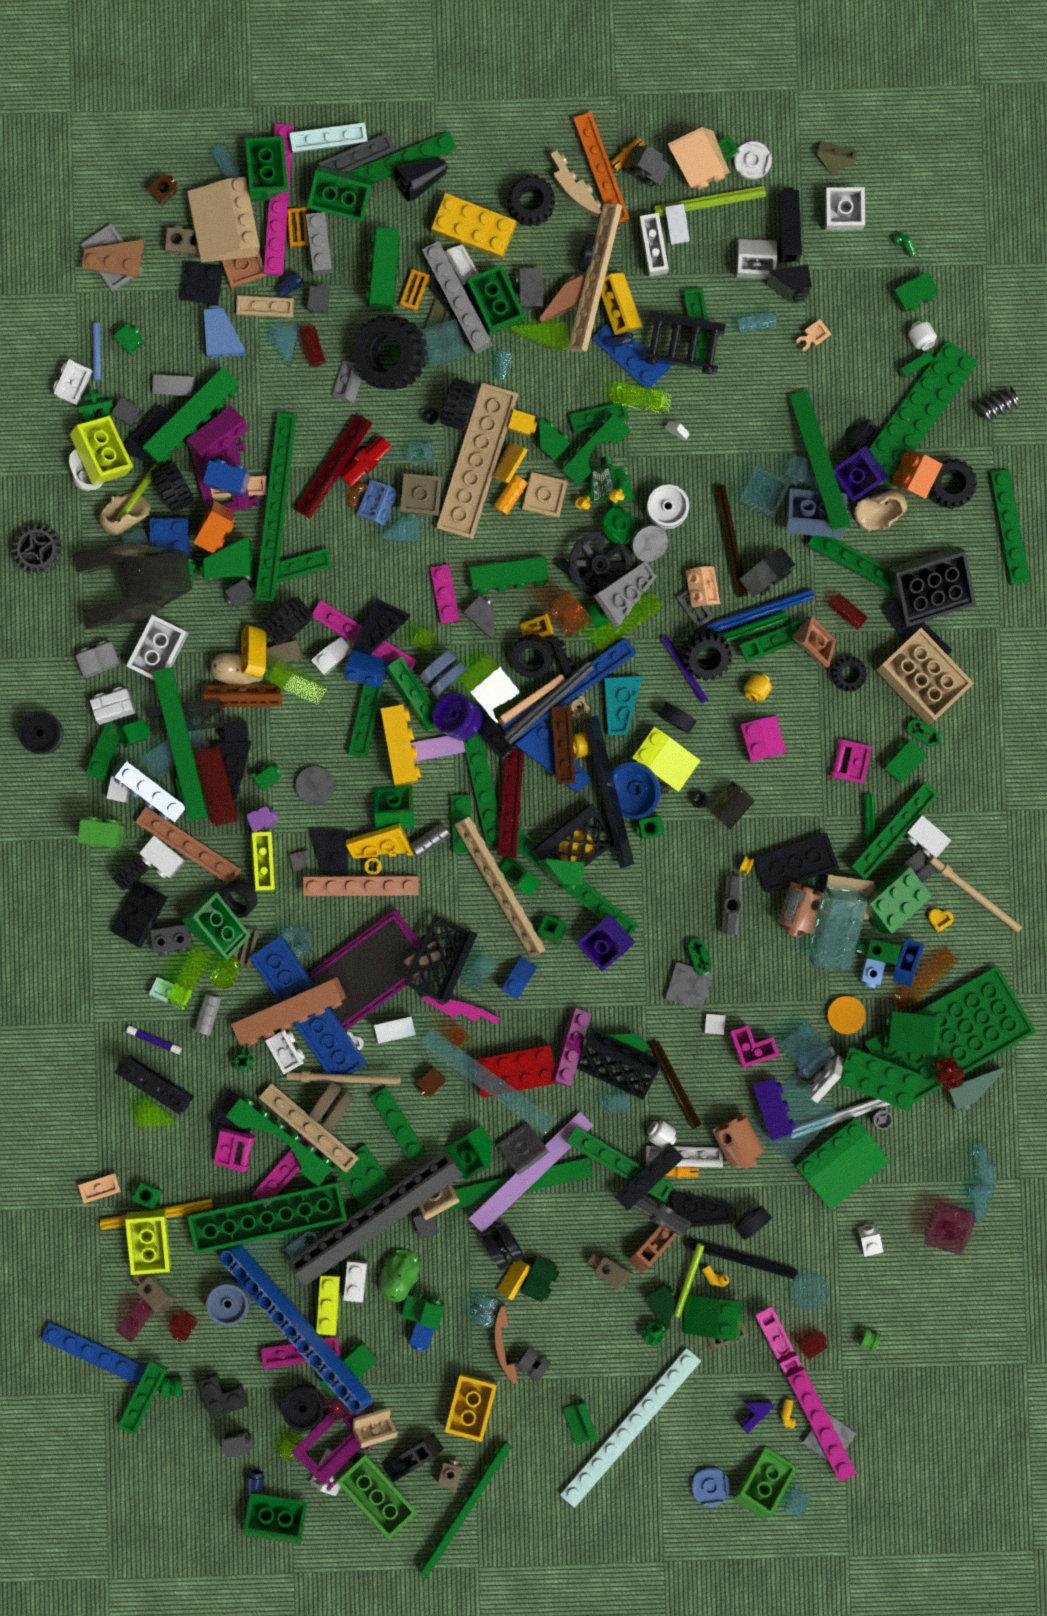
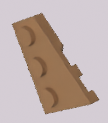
[81,239,145,278]

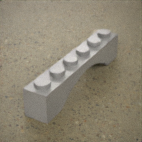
[422,241,493,354]

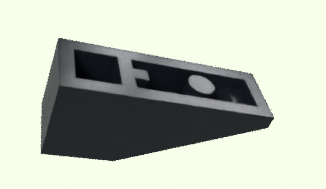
[382,1433,444,1482]

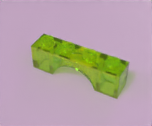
[589,592,664,652]

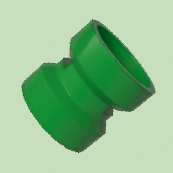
[161,1378,183,1397]

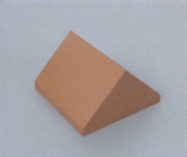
[792,616,836,667]

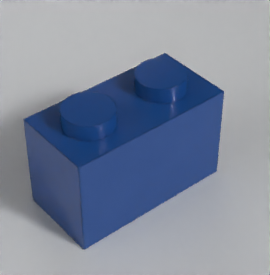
[344,650,389,689]
[893,938,924,987]

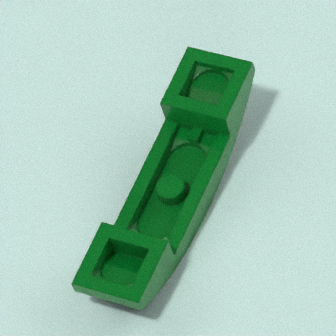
[739,617,808,663]

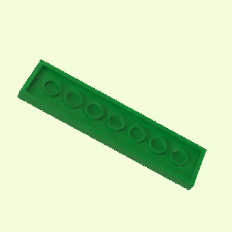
[869,340,979,486]

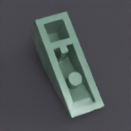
[946,1067,1004,1112]

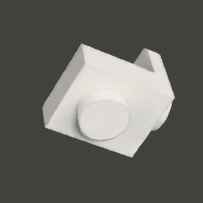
[857,1223,883,1257]

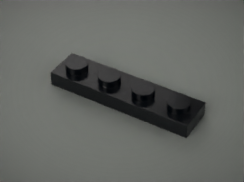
[614,1143,684,1211]

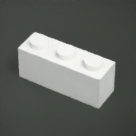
[639,213,669,277]

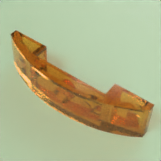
[890,946,959,1012]

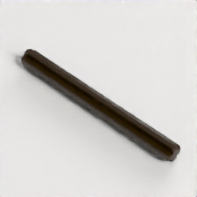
[715,485,748,597]

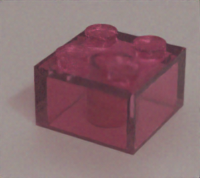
[924,1201,975,1255]

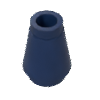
[275,270,304,298]
[246,1469,265,1499]

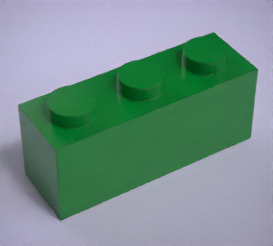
[319,1342,379,1400]

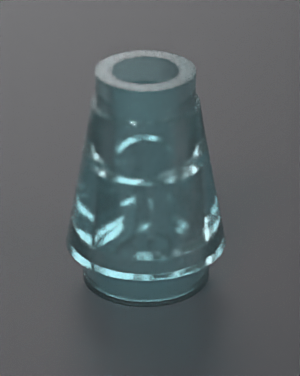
[495,351,514,379]

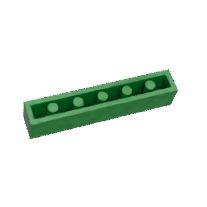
[142,367,239,465]

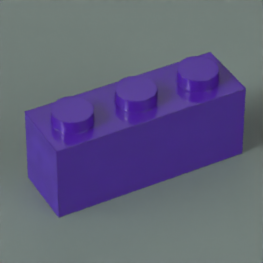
[753,1078,796,1142]

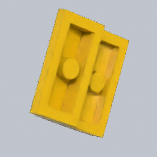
[492,444,528,484]

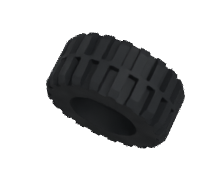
[351,315,428,390]

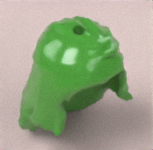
[380,1249,420,1303]

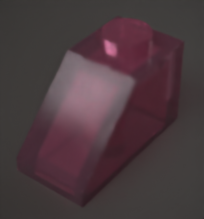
[116,1298,155,1342]
[328,1399,375,1422]

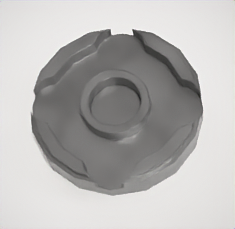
[630,524,668,562]
[296,766,334,804]

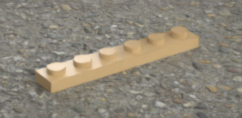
[259,1083,359,1173]

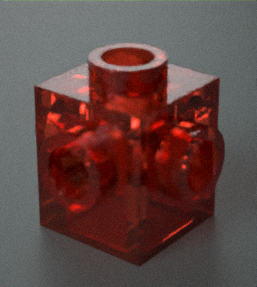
[935,1057,965,1091]

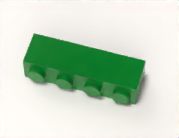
[470,557,549,594]

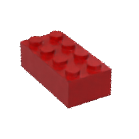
[474,1045,556,1098]

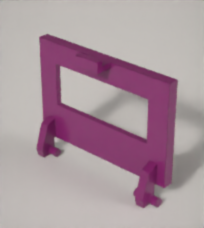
[191,440,259,513]
[291,1404,375,1491]

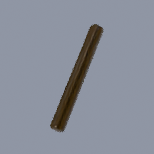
[650,1041,701,1129]

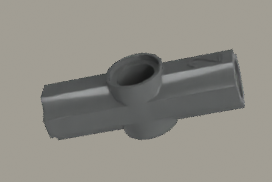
[721,876,743,935]
[633,1195,691,1237]

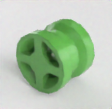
[859,1329,881,1352]

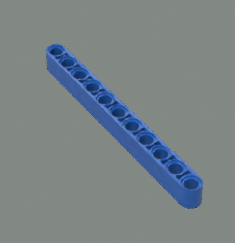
[220,1245,372,1414]

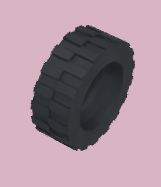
[510,634,554,679]

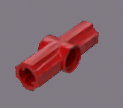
[340,435,392,487]

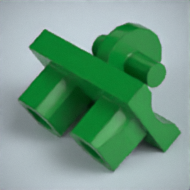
[78,388,114,422]

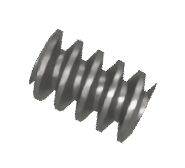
[976,386,1019,423]

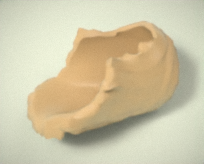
[854,489,907,532]
[99,492,151,535]
[211,653,263,685]

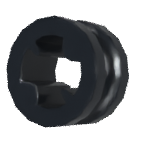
[691,791,708,808]

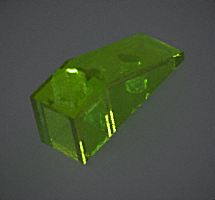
[511,322,570,352]
[267,658,328,705]

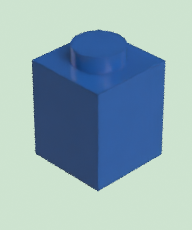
[409,1322,434,1352]

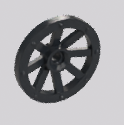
[568,532,633,596]

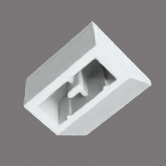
[736,239,777,279]

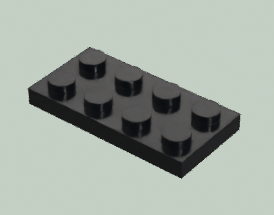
[754,832,839,894]

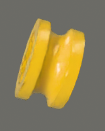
[739,855,754,875]
[364,858,382,875]

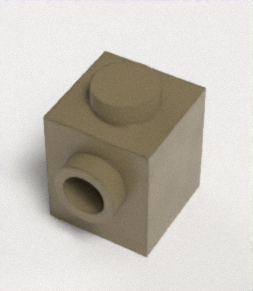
[438,1458,463,1490]

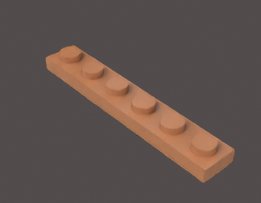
[135,807,242,884]
[303,875,419,896]

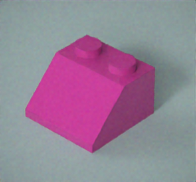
[739,716,787,763]

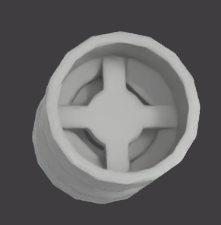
[872,1110,893,1130]

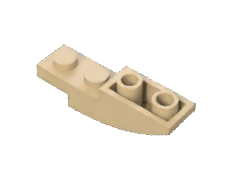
[550,150,603,218]

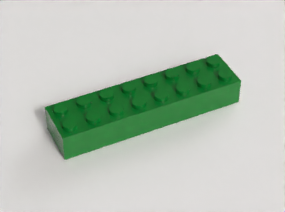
[187,1180,348,1254]

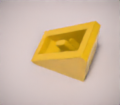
[519,614,553,638]

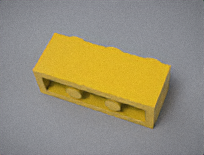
[601,273,642,335]

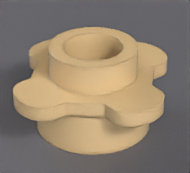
[568,696,590,718]

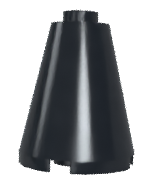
[393,157,448,202]

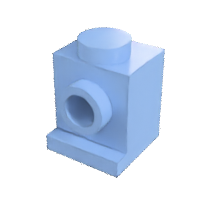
[860,958,886,988]

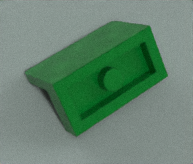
[563,1400,598,1445]

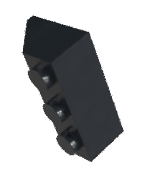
[766,264,812,303]

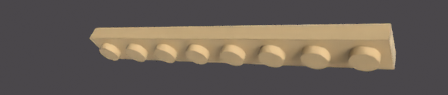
[568,203,622,352]
[454,817,545,958]

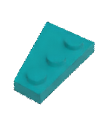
[604,676,643,736]

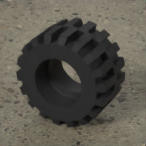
[507,175,555,227]
[440,378,478,431]
[929,458,977,509]
[151,460,194,513]
[262,597,313,645]
[681,628,732,681]

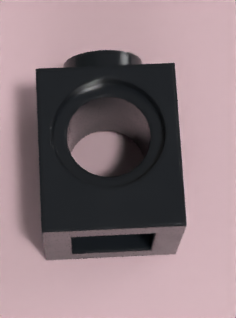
[220,721,249,743]

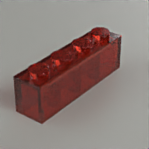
[195,746,240,827]

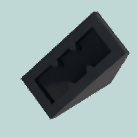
[845,419,881,455]

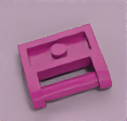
[830,739,872,784]
[214,1127,255,1172]

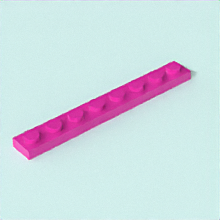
[264,124,294,276]

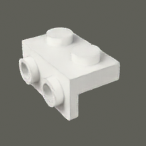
[53,359,93,406]
[265,1030,305,1074]

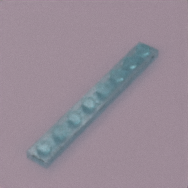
[420,1028,557,1135]

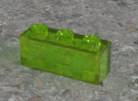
[168,947,210,1011]

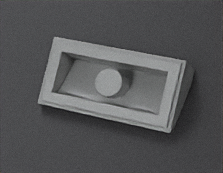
[332,360,362,403]

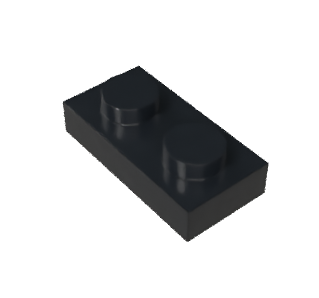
[550,637,574,676]

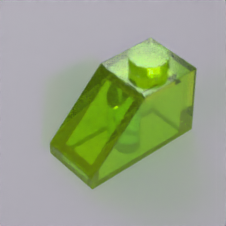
[135,1099,177,1128]

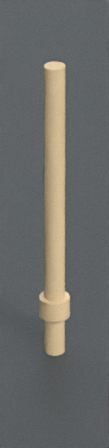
[929,856,1022,933]
[287,1071,401,1084]

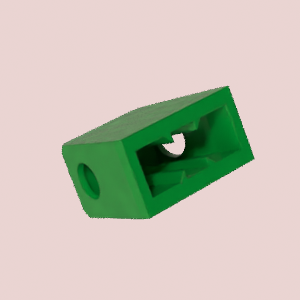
[857,939,903,966]

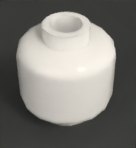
[908,321,937,350]
[647,1120,676,1149]

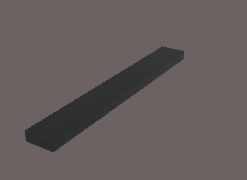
[583,715,634,868]

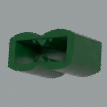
[521,1256,559,1302]

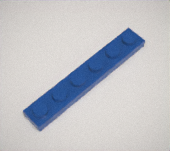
[41,1322,147,1385]

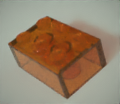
[549,589,592,639]

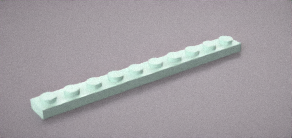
[560,1348,701,1508]

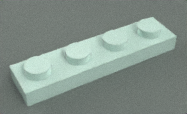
[289,123,368,153]

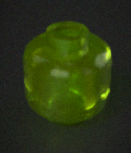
[276,1432,303,1462]

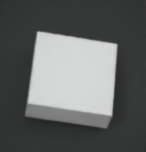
[704,1014,725,1035]

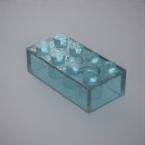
[808,887,868,971]

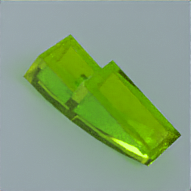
[608,382,672,414]

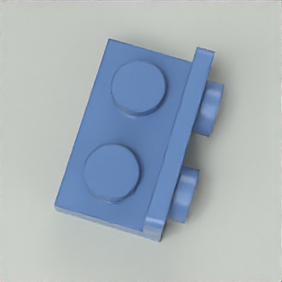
[357,480,397,526]

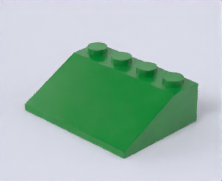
[794,1117,890,1210]

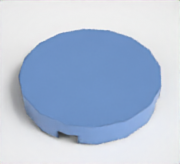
[691,1467,730,1507]

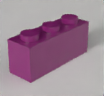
[186,406,248,463]

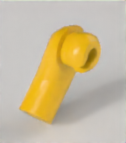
[702,1265,729,1287]
[781,1399,796,1428]

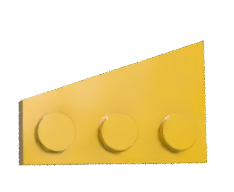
[346,824,414,859]

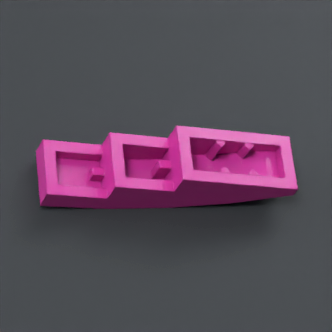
[422,996,500,1025]

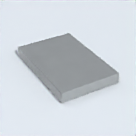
[80,223,144,292]

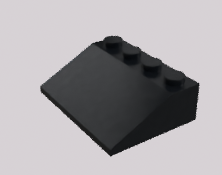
[887,546,976,627]

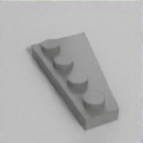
[594,562,657,628]

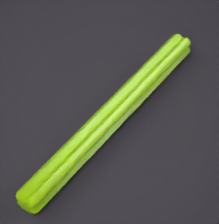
[654,186,766,216]

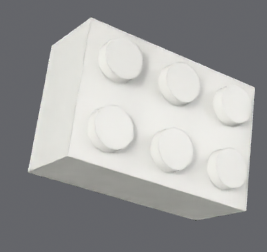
[126,615,188,681]

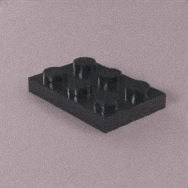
[110,880,168,948]

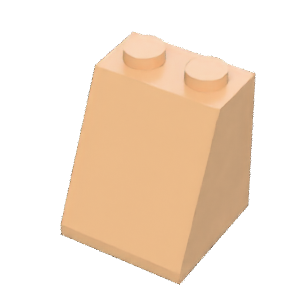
[668,127,730,190]

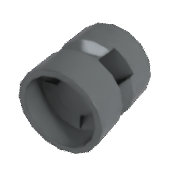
[901,849,937,883]
[515,1346,551,1382]

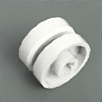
[646,484,690,530]

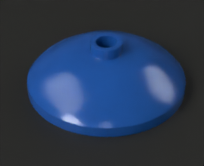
[612,762,661,819]

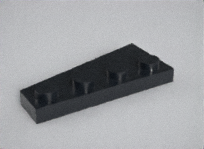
[885,600,952,655]

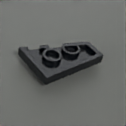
[124,405,176,465]
[353,599,411,655]
[213,741,252,801]
[310,830,348,876]
[671,1190,733,1228]

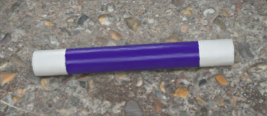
[126,1026,182,1055]

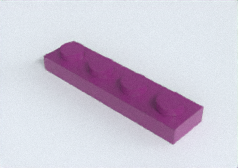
[551,1008,591,1087]

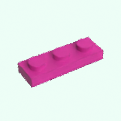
[430,564,460,625]

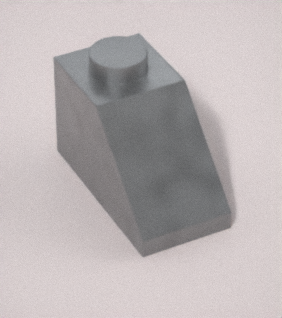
[464,595,495,640]

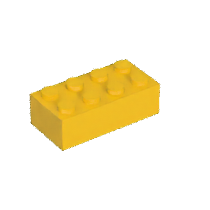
[431,193,517,261]
[381,705,421,786]

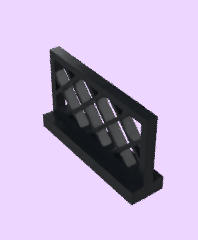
[530,804,614,887]
[404,915,478,1005]
[576,1028,662,1100]

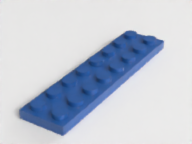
[249,935,367,1084]

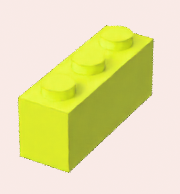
[251,832,275,891]
[316,1274,341,1335]

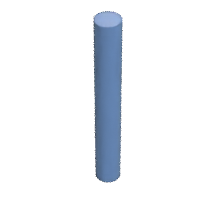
[93,323,101,381]

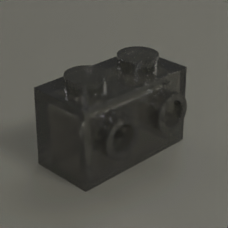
[708,781,755,830]

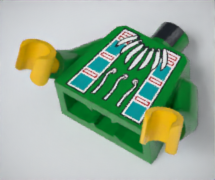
[575,457,631,509]

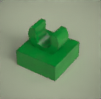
[718,135,740,161]

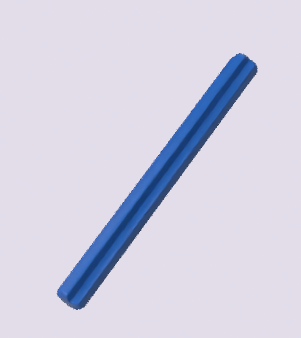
[705,589,815,632]

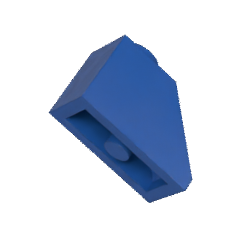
[501,957,538,1000]

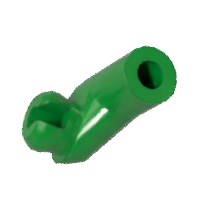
[892,232,918,257]

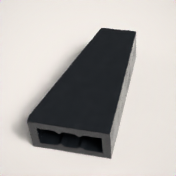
[778,187,802,262]

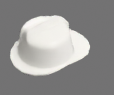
[69,449,104,492]

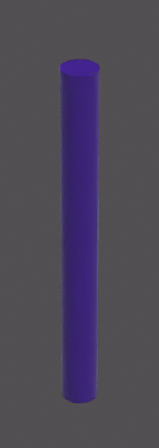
[661,636,708,704]

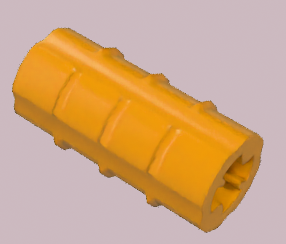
[493,474,528,516]

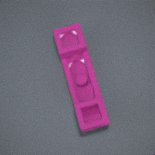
[755,1305,803,1379]

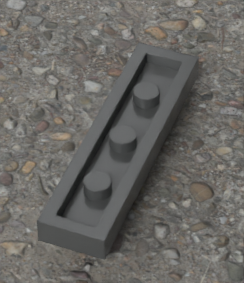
[318,132,396,173]

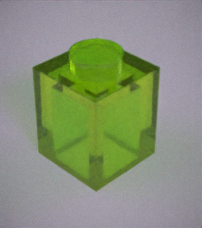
[412,627,437,653]

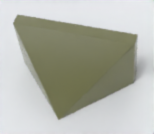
[817,141,857,175]

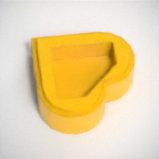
[928,909,953,933]

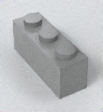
[306,212,333,275]

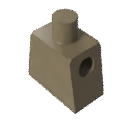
[588,1254,634,1290]
[133,1274,177,1312]

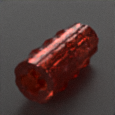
[299,325,326,367]
[829,593,868,630]

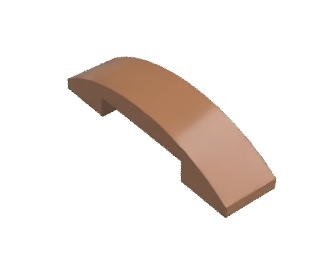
[495,1304,517,1384]

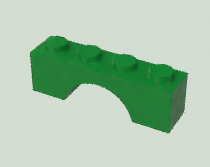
[562,414,632,487]

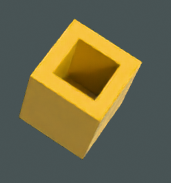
[508,410,538,437]

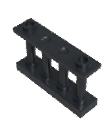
[642,311,726,374]
[114,1055,195,1115]

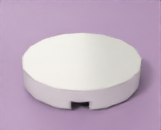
[734,141,772,180]

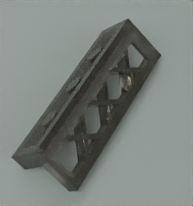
[146,699,226,736]

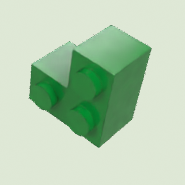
[401,1291,445,1330]

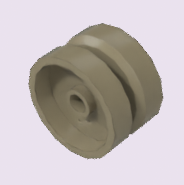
[309,1082,355,1132]

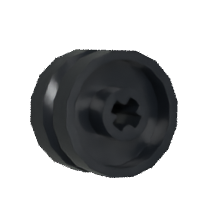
[18,712,64,755]
[481,1221,525,1271]
[281,1384,326,1431]

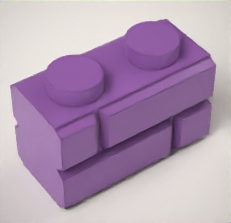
[247,807,279,832]

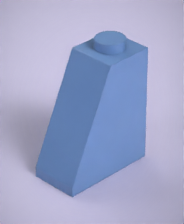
[204,306,246,358]

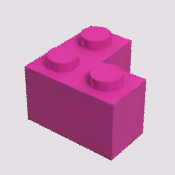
[729,1025,780,1068]

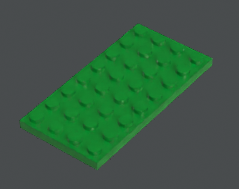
[864,965,1036,1110]

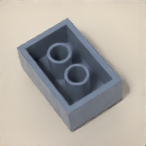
[786,489,847,538]

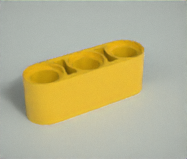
[241,624,266,678]

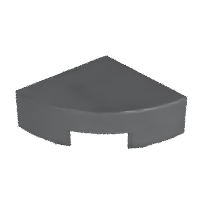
[290,850,309,873]

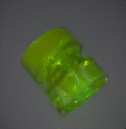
[210,955,242,989]

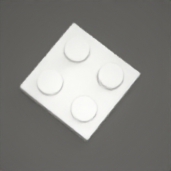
[811,1055,844,1103]

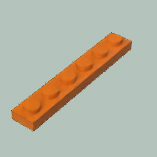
[573,112,630,224]

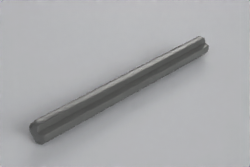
[504,661,594,744]

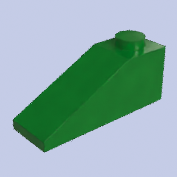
[86,722,122,782]

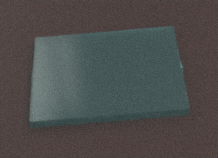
[750,1073,838,1163]

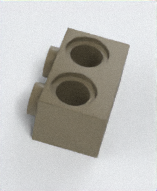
[165,225,200,257]

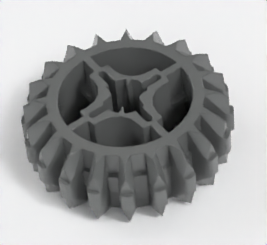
[11,524,64,576]

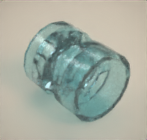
[469,1294,499,1327]

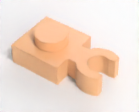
[796,319,831,352]

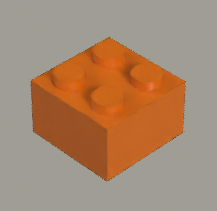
[891,450,943,499]
[193,501,235,554]

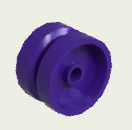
[433,693,482,741]

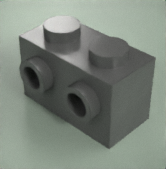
[150,925,193,956]

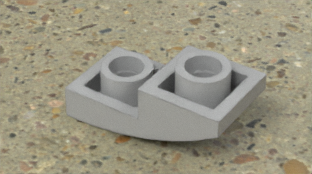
[152,374,194,396]

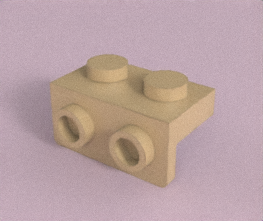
[352,1408,397,1448]

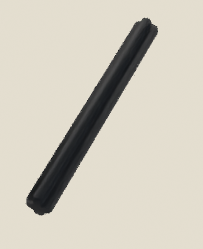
[685,1238,797,1279]

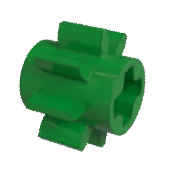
[231,1049,255,1073]
[641,1322,666,1346]

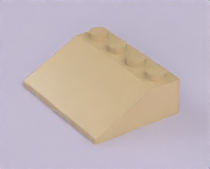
[187,177,260,263]
[876,628,974,726]

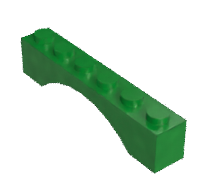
[226,1097,333,1187]

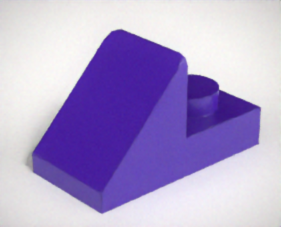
[741,1401,775,1434]

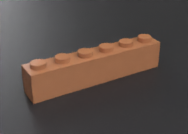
[231,977,347,1046]

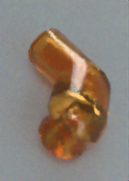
[348,481,368,508]

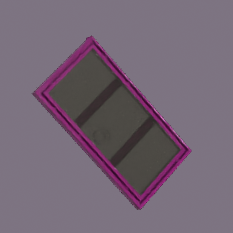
[307,908,436,1030]

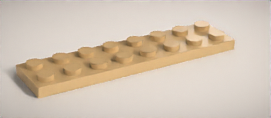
[436,383,519,540]

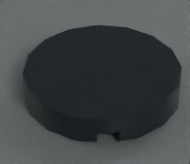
[578,233,596,272]

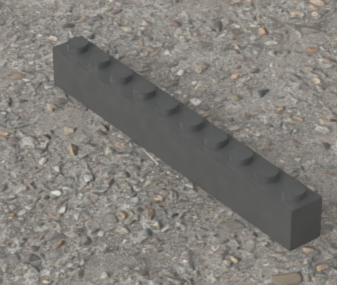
[288,1150,463,1286]

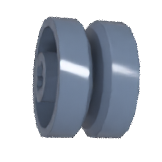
[419,649,468,697]
[206,1278,252,1326]

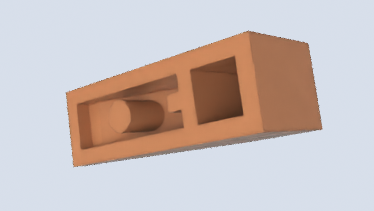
[539,275,585,325]
[628,1226,677,1273]

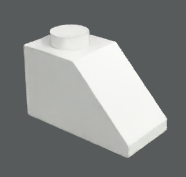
[311,637,352,676]

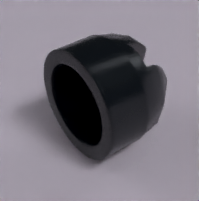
[422,408,438,425]

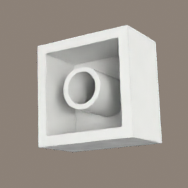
[824,187,865,231]

